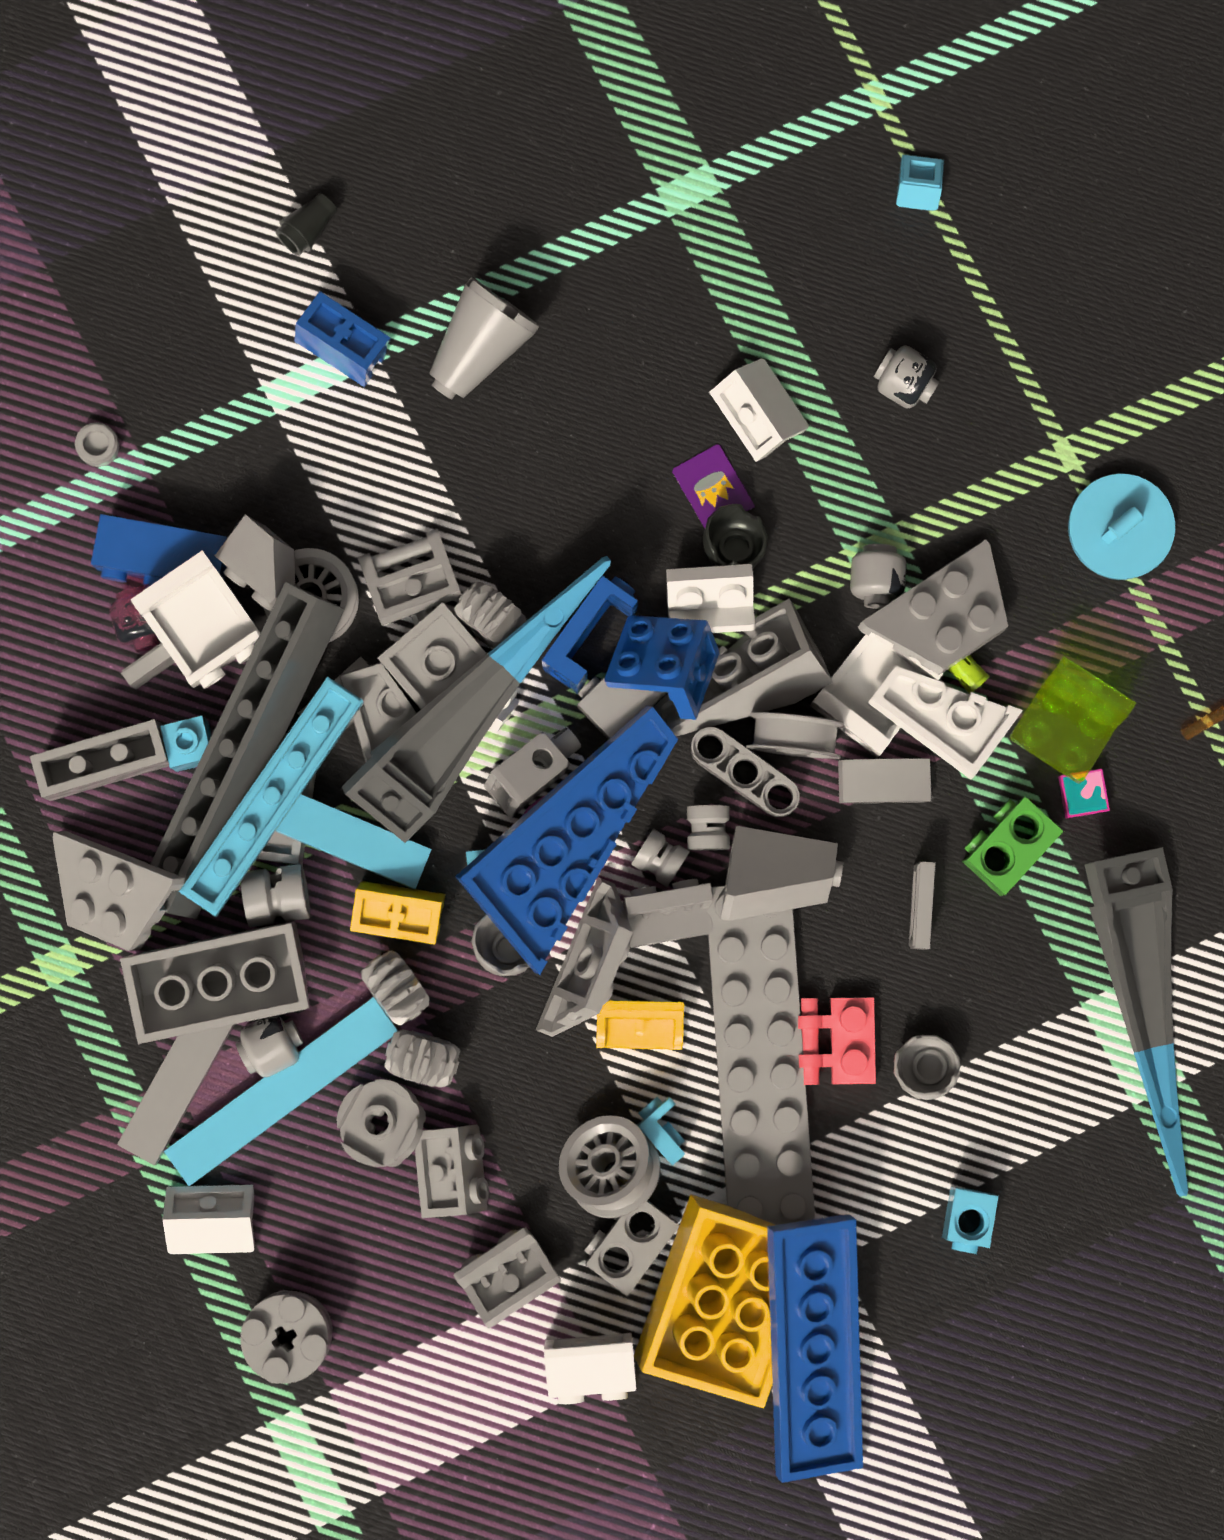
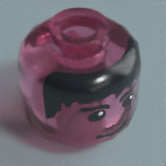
[109,586,160,652]

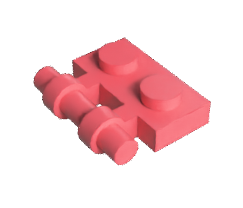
[798,998,876,1085]

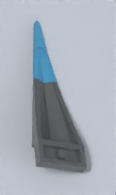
[342,556,611,843]
[1084,847,1188,1196]

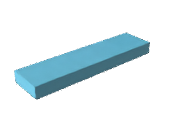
[275,794,431,889]

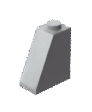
[721,826,843,921]

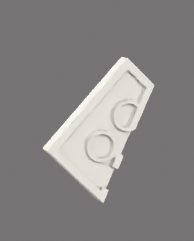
[868,666,1023,779]

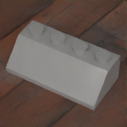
[120,921,310,1044]

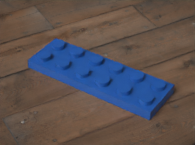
[767,1214,863,1483]

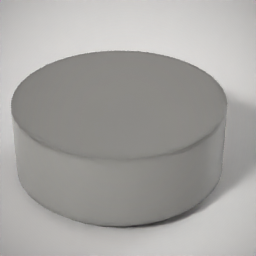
[75,422,120,467]

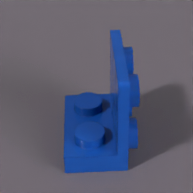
[604,615,720,720]

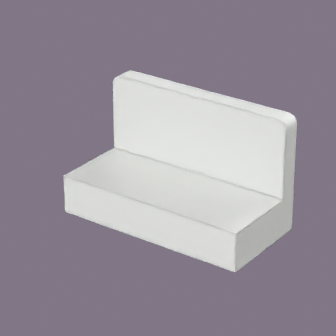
[709,359,809,462]
[163,1185,255,1254]

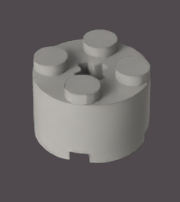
[241,1290,333,1384]

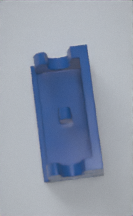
[295,292,390,387]

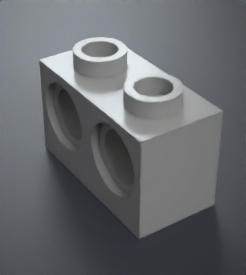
[584,1200,679,1296]

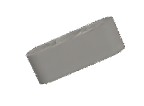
[691,727,800,817]

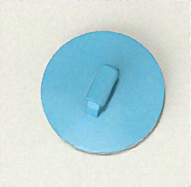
[1068,474,1175,580]

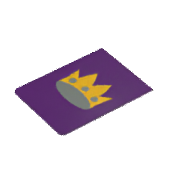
[672,445,755,528]

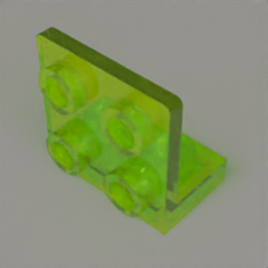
[1010,656,1136,784]

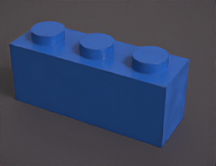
[91,514,227,587]

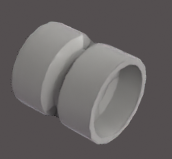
[241,863,310,928]

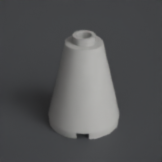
[429,277,539,400]

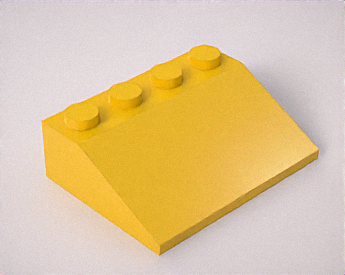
[634,1194,775,1408]

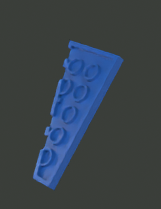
[455,706,678,975]

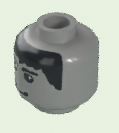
[874,345,939,409]
[850,544,907,609]
[236,1015,303,1078]

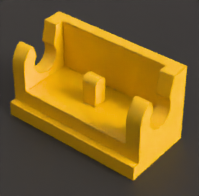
[350,881,446,944]
[596,1001,684,1050]

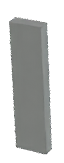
[117,1024,235,1166]

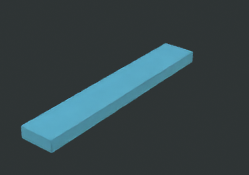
[179,677,364,917]
[164,997,399,1186]

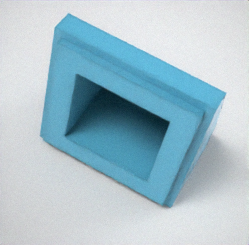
[896,155,944,211]

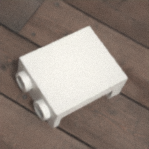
[131,550,261,689]
[810,632,943,758]

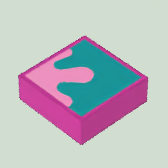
[1058,769,1110,819]

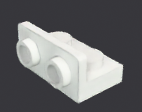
[666,564,755,633]

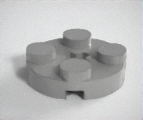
[337,1079,426,1167]

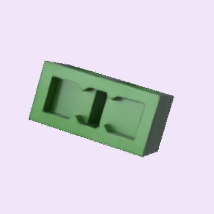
[962,797,1064,896]

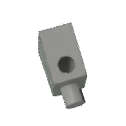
[483,727,581,819]

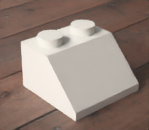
[544,1333,636,1404]

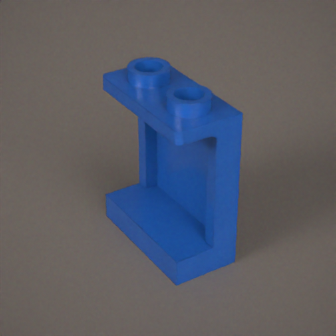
[542,576,638,694]

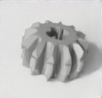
[453,582,527,648]
[361,950,429,1025]
[384,1029,460,1088]

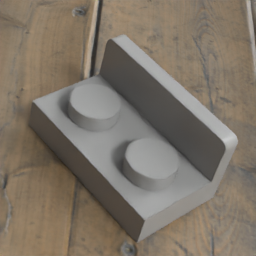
[415,1124,489,1218]

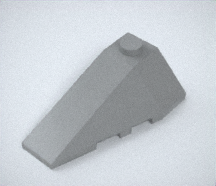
[653,598,833,736]

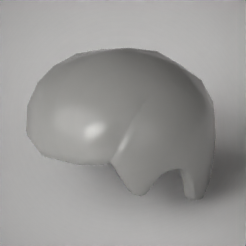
[471,914,530,976]
[894,1035,961,1100]

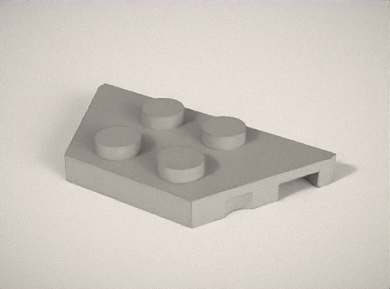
[858,540,1008,675]
[53,831,185,951]
[536,877,633,1037]

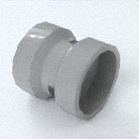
[687,805,730,851]
[631,829,690,887]

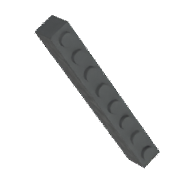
[151,582,344,919]

